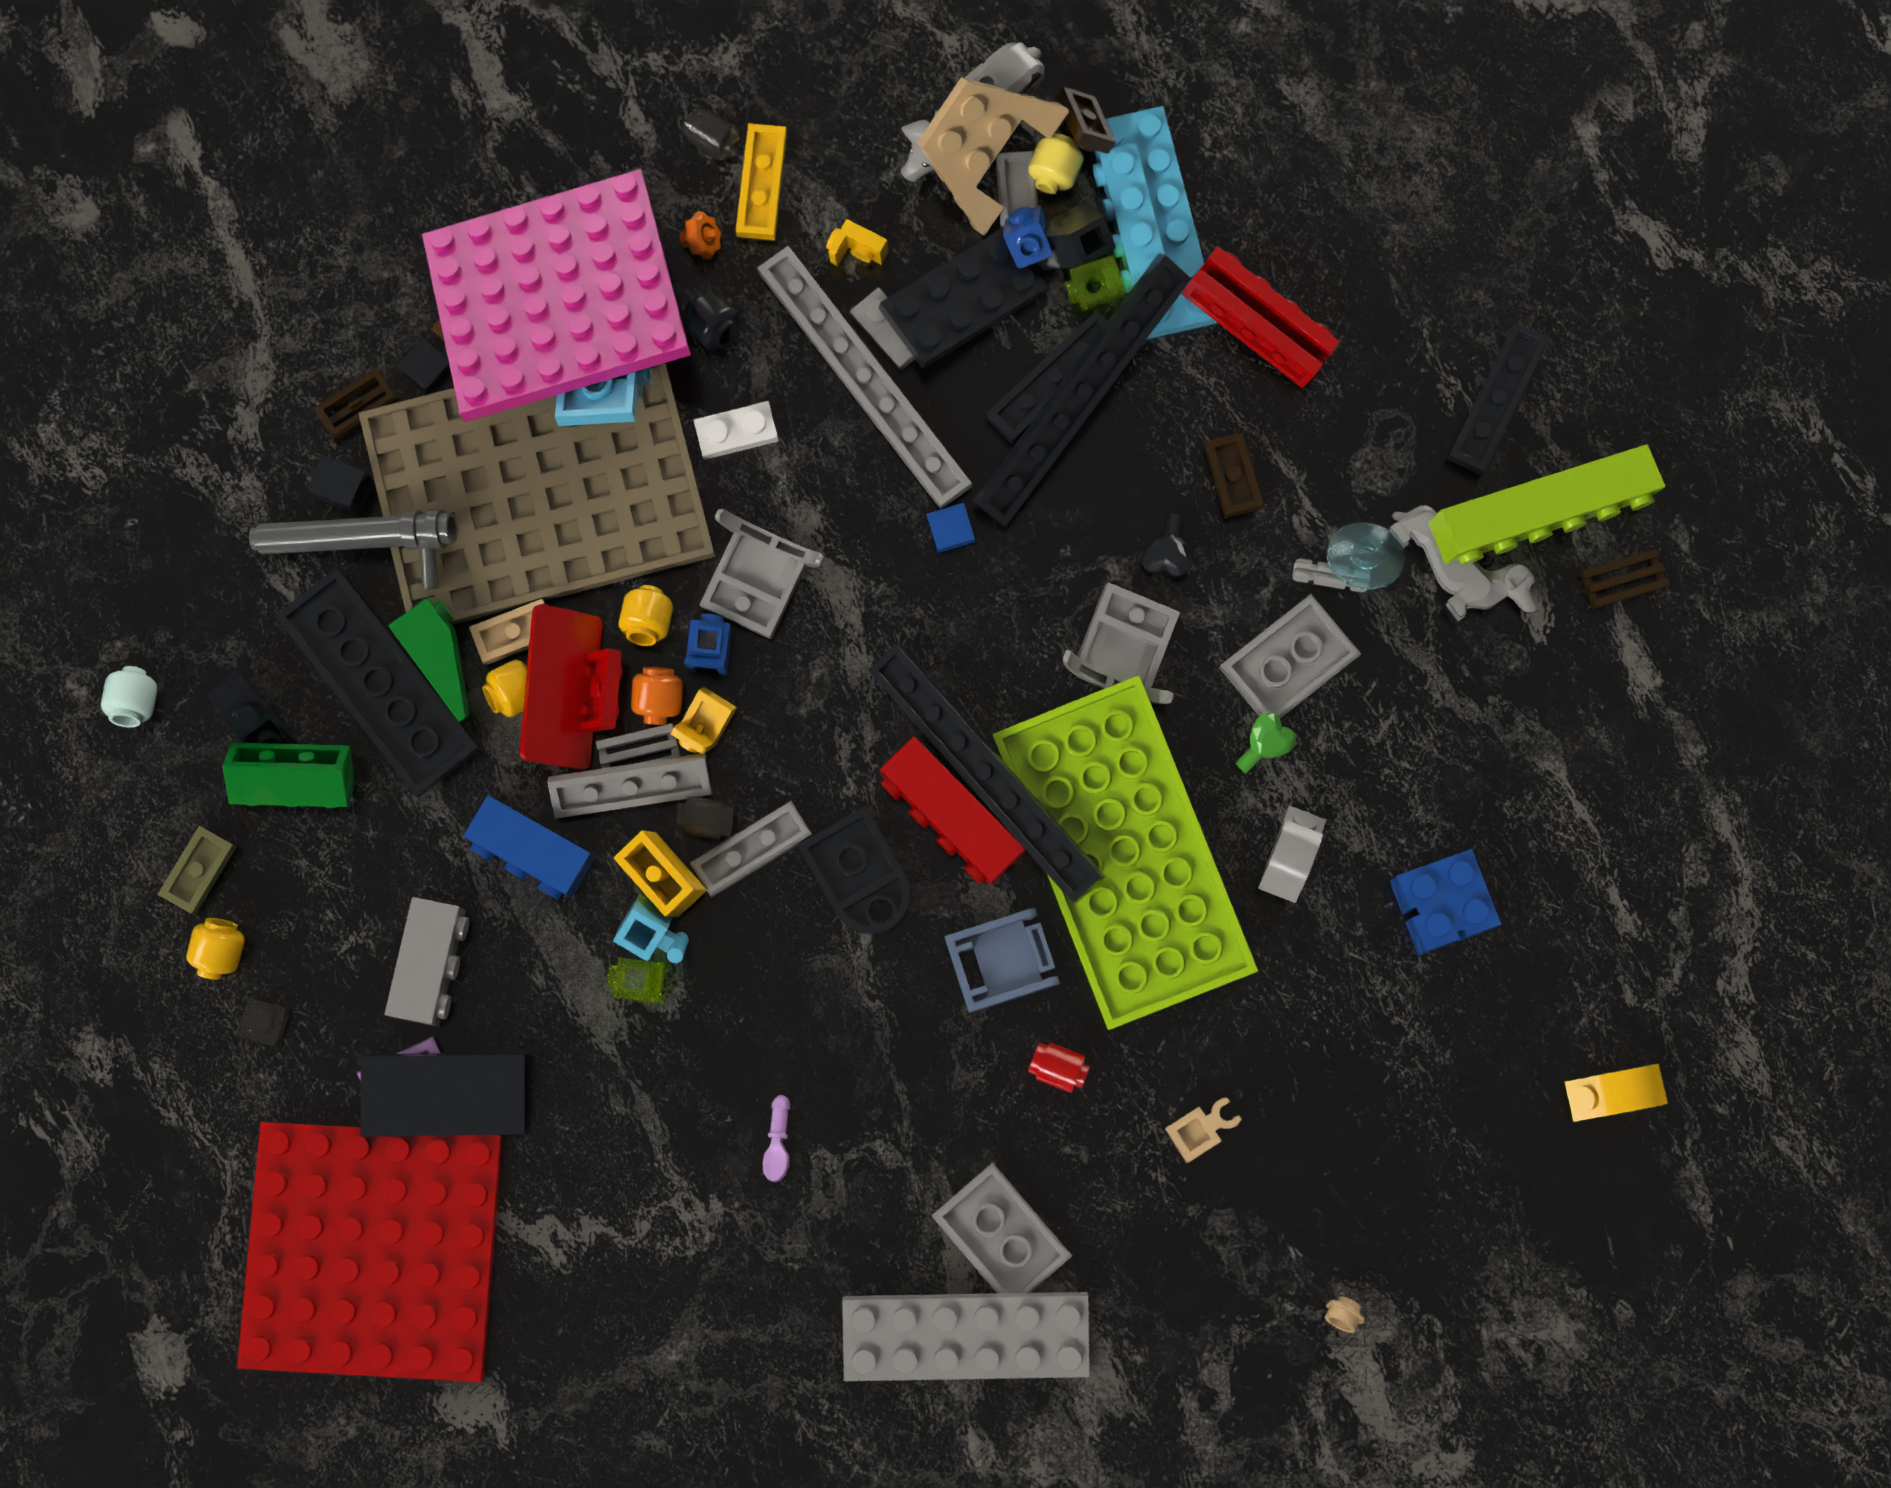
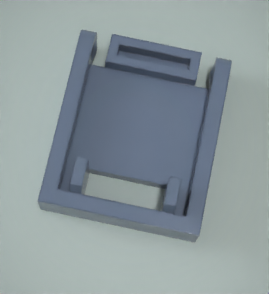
[944,908,1060,1014]

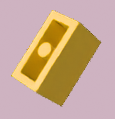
[614,831,707,917]

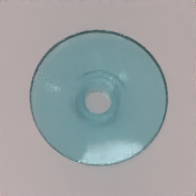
[1326,522,1405,590]

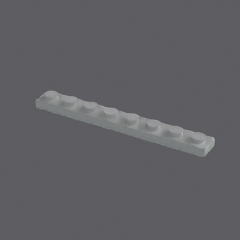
[757,246,972,509]

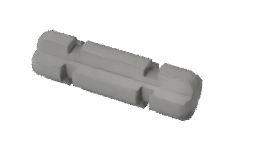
[1292,559,1370,592]

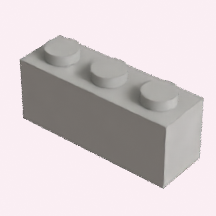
[384,897,469,1027]

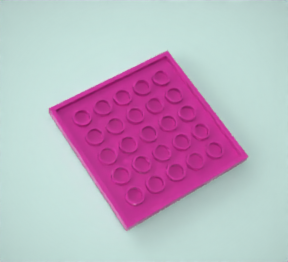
[422,169,691,423]

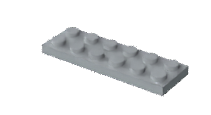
[842,1292,1090,1381]

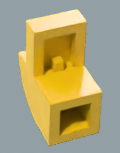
[1565,1064,1668,1122]

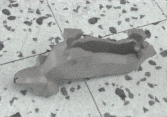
[1389,505,1538,621]

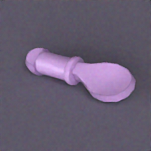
[763,1095,791,1182]

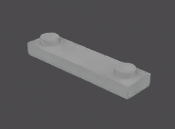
[547,753,711,819]

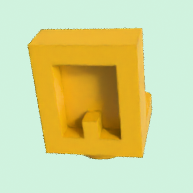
[826,219,889,266]

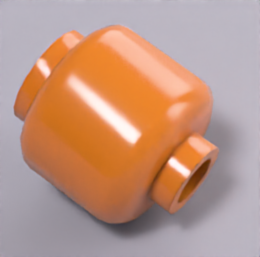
[631,667,683,725]

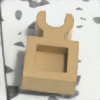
[1165,1098,1241,1163]

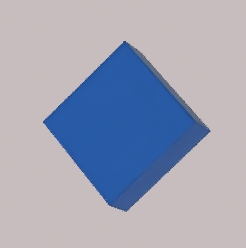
[927,503,975,553]

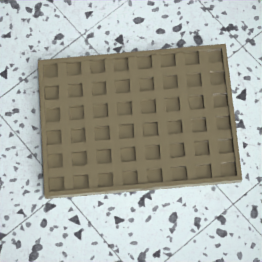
[359,363,715,625]

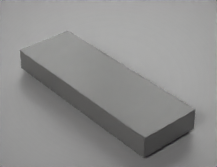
[690,801,812,898]

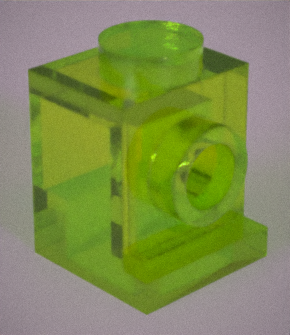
[1064,255,1125,311]

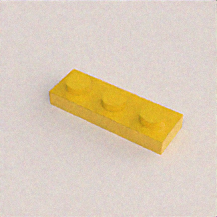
[736,123,787,240]

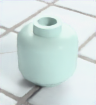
[101,666,157,727]

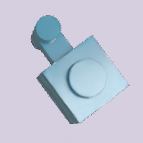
[613,894,689,963]

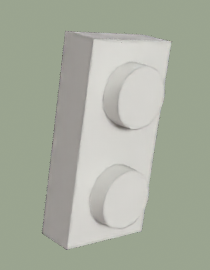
[694,401,778,460]

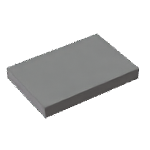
[1219,594,1361,719]
[932,1163,1072,1293]

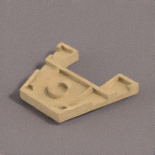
[917,77,1070,236]

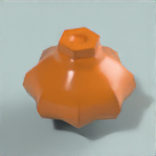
[680,211,722,260]

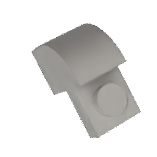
[1258,806,1326,903]

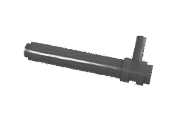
[249,509,458,589]

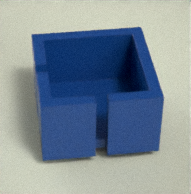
[1390,849,1501,956]

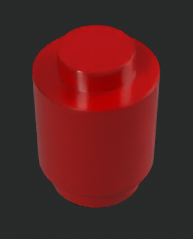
[1028,1042,1090,1093]

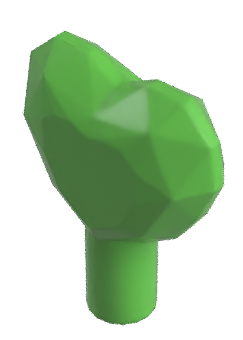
[1235,713,1296,774]

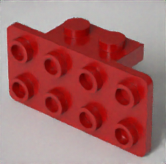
[519,604,622,770]

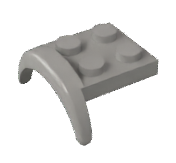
[699,509,824,639]
[1063,582,1180,704]

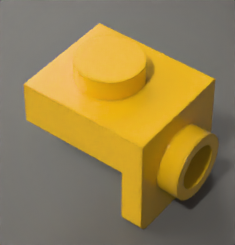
[671,687,737,754]

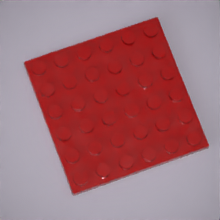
[237,1122,503,1382]

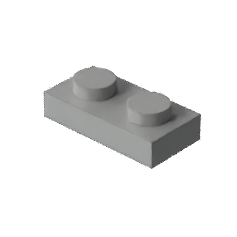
[849,287,915,371]

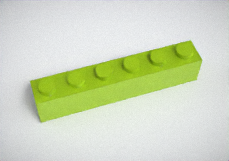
[1428,444,1665,566]

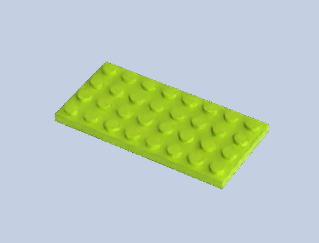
[993,675,1259,1030]

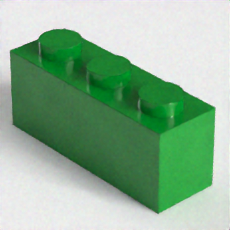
[222,742,355,808]

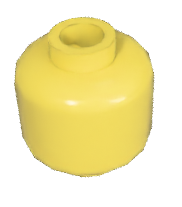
[1028,133,1084,194]

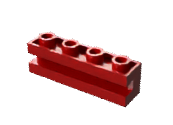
[1181,246,1340,388]
[880,737,1025,886]

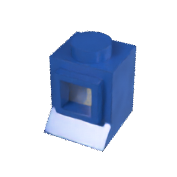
[684,614,733,676]

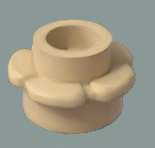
[1325,1296,1365,1333]

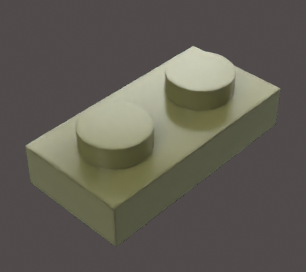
[158,826,237,915]

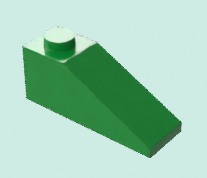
[388,597,470,722]

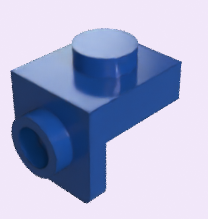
[1003,205,1053,268]

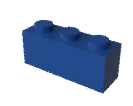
[463,795,595,900]

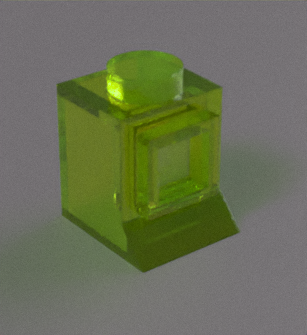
[607,957,670,1006]

